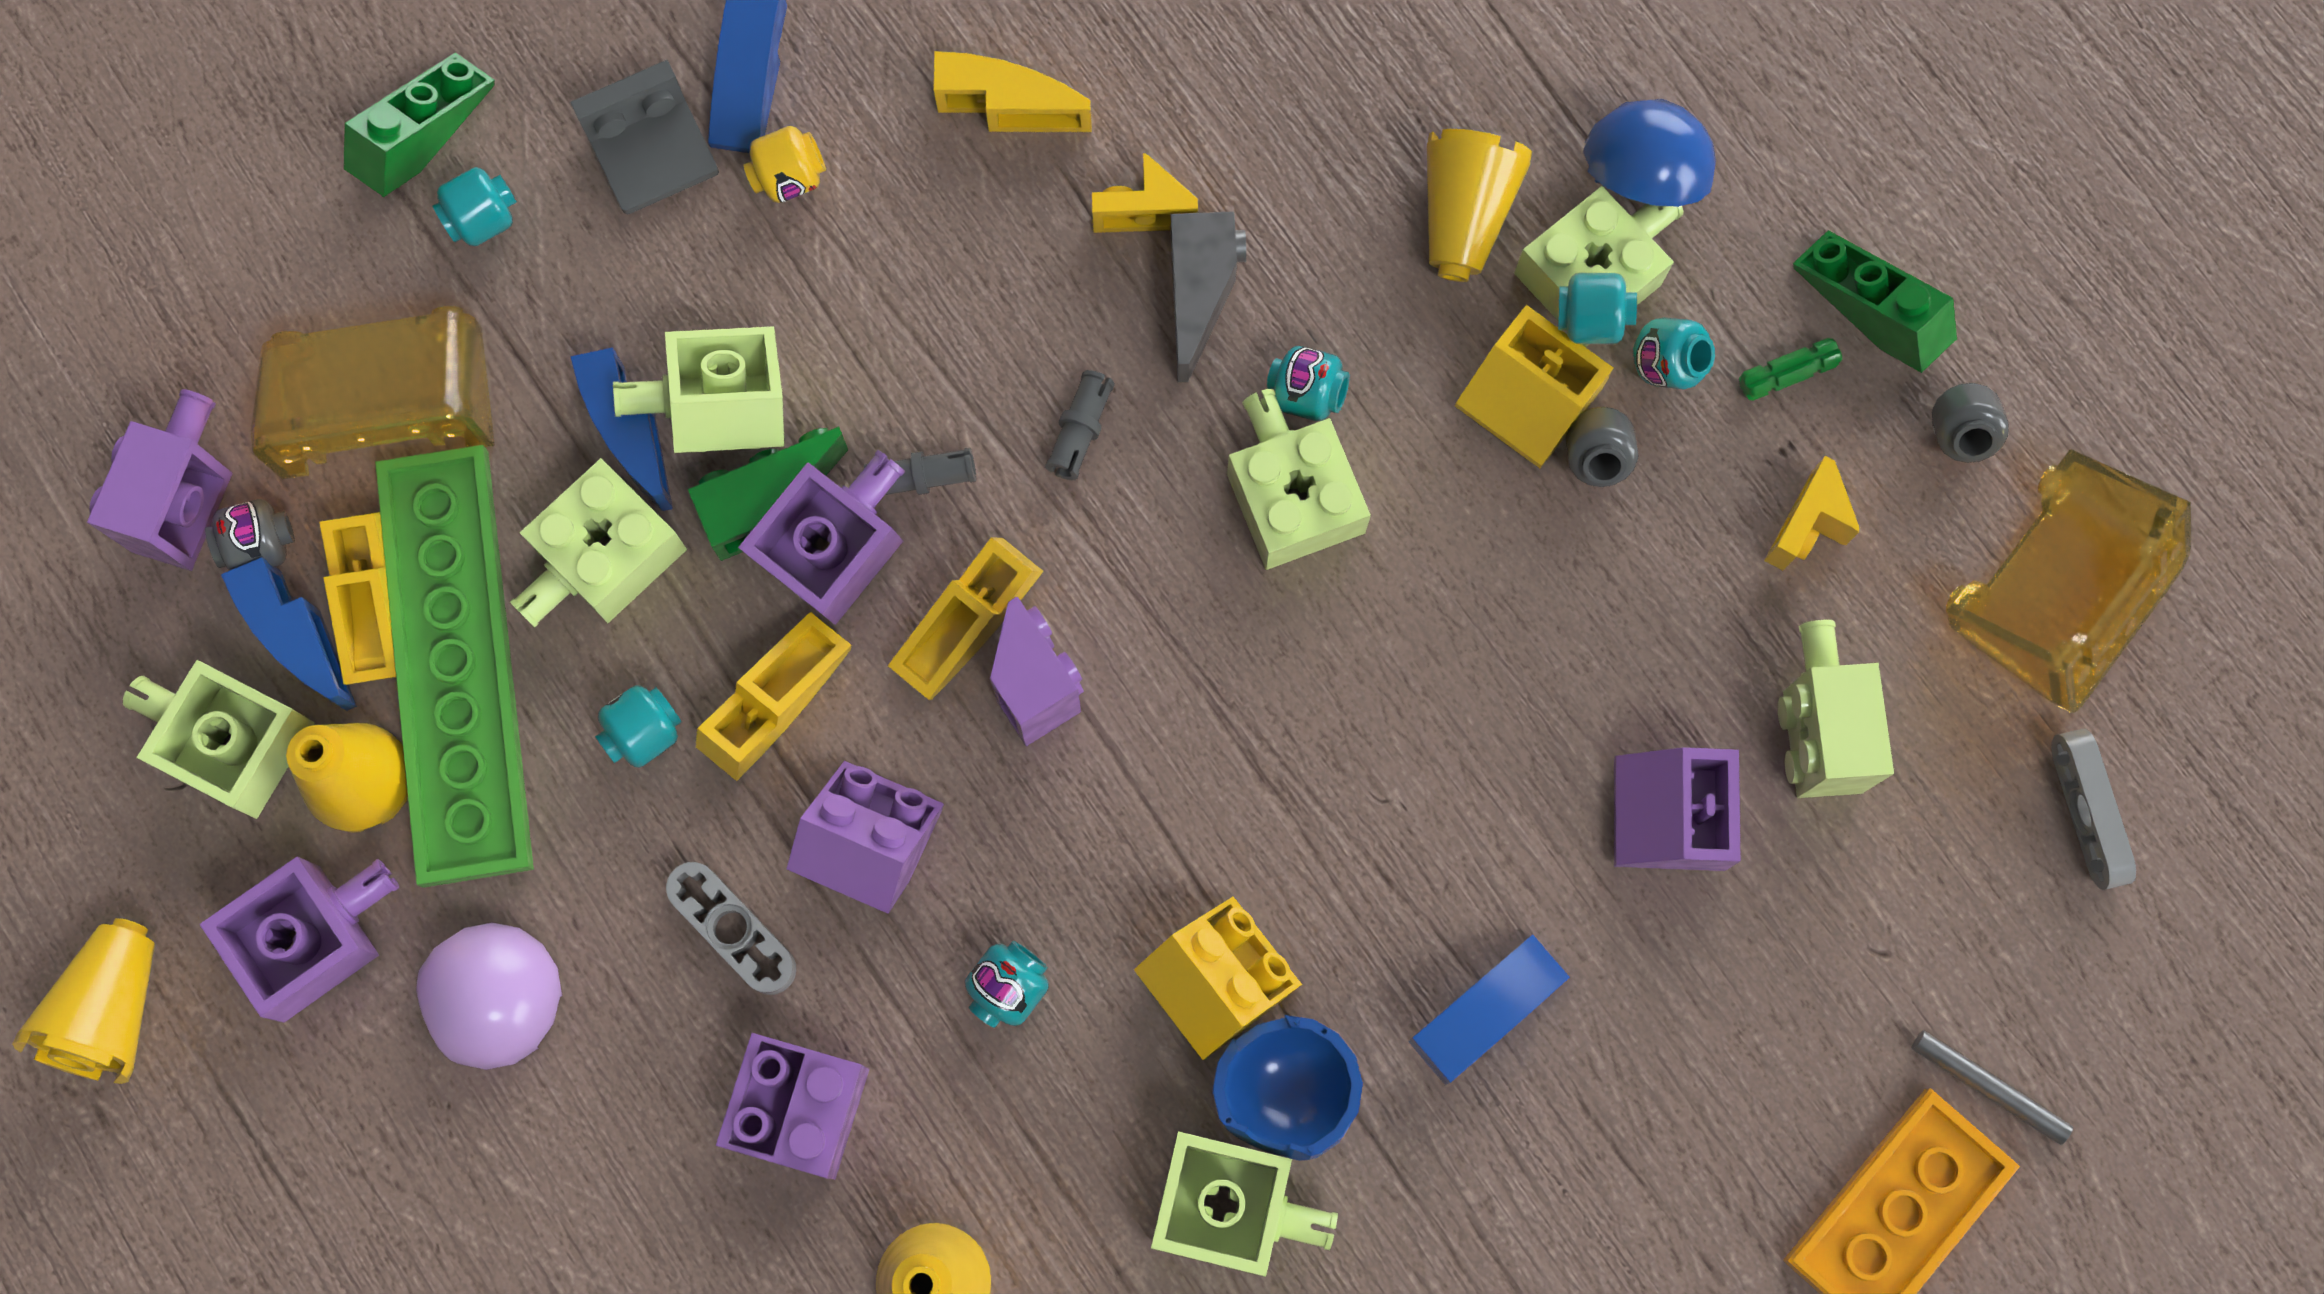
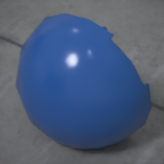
[1583,99,1716,207]
[1213,1015,1363,1161]

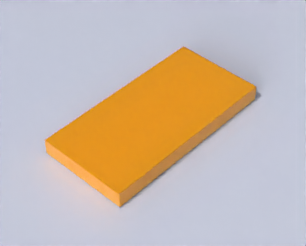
[1783,1088,2020,1294]

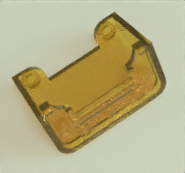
[251,306,495,479]
[1946,449,2191,713]

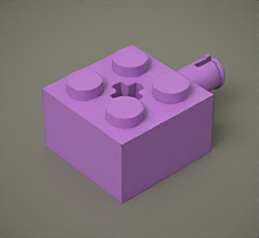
[87,389,233,571]
[738,450,905,625]
[199,856,399,1023]

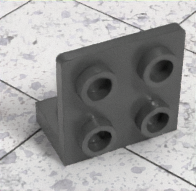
[570,60,719,215]

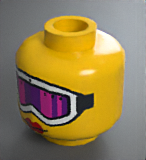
[743,126,826,203]

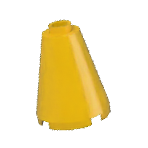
[1427,129,1532,282]
[286,723,408,833]
[12,918,155,1084]
[876,1223,991,1294]

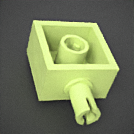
[1514,186,1684,347]
[613,326,784,453]
[1227,389,1371,570]
[510,458,687,627]
[1778,620,1894,798]
[123,660,315,819]
[1151,1131,1338,1277]

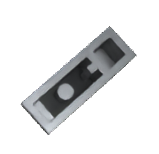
[1171,212,1246,382]

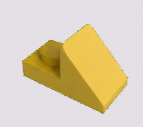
[1092,153,1198,233]
[1764,456,1859,571]

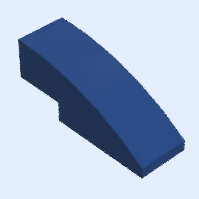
[708,0,787,153]
[570,347,673,511]
[221,557,357,711]
[1408,934,1570,1085]

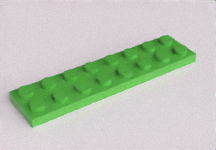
[375,445,534,888]

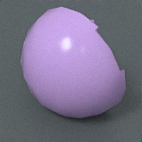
[416,922,562,1070]

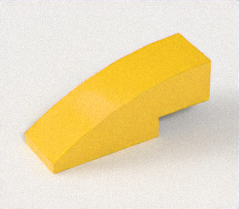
[933,51,1092,132]
[319,512,396,685]
[888,537,1044,700]
[695,612,852,781]

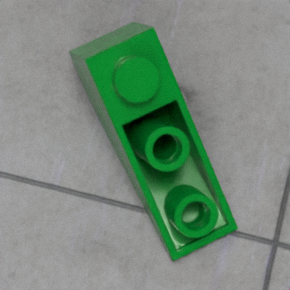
[344,53,495,197]
[1793,230,1957,373]
[688,426,848,561]

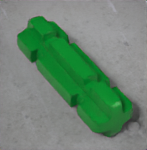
[1739,338,1842,401]

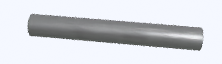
[1912,1031,2073,1145]

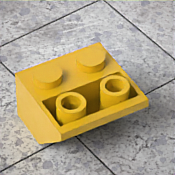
[1455,305,1614,469]
[1134,896,1302,1060]

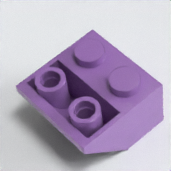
[990,596,1084,746]
[1614,747,1741,871]
[787,761,944,914]
[716,1033,869,1180]

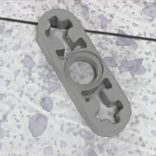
[2051,729,2136,890]
[666,862,796,995]

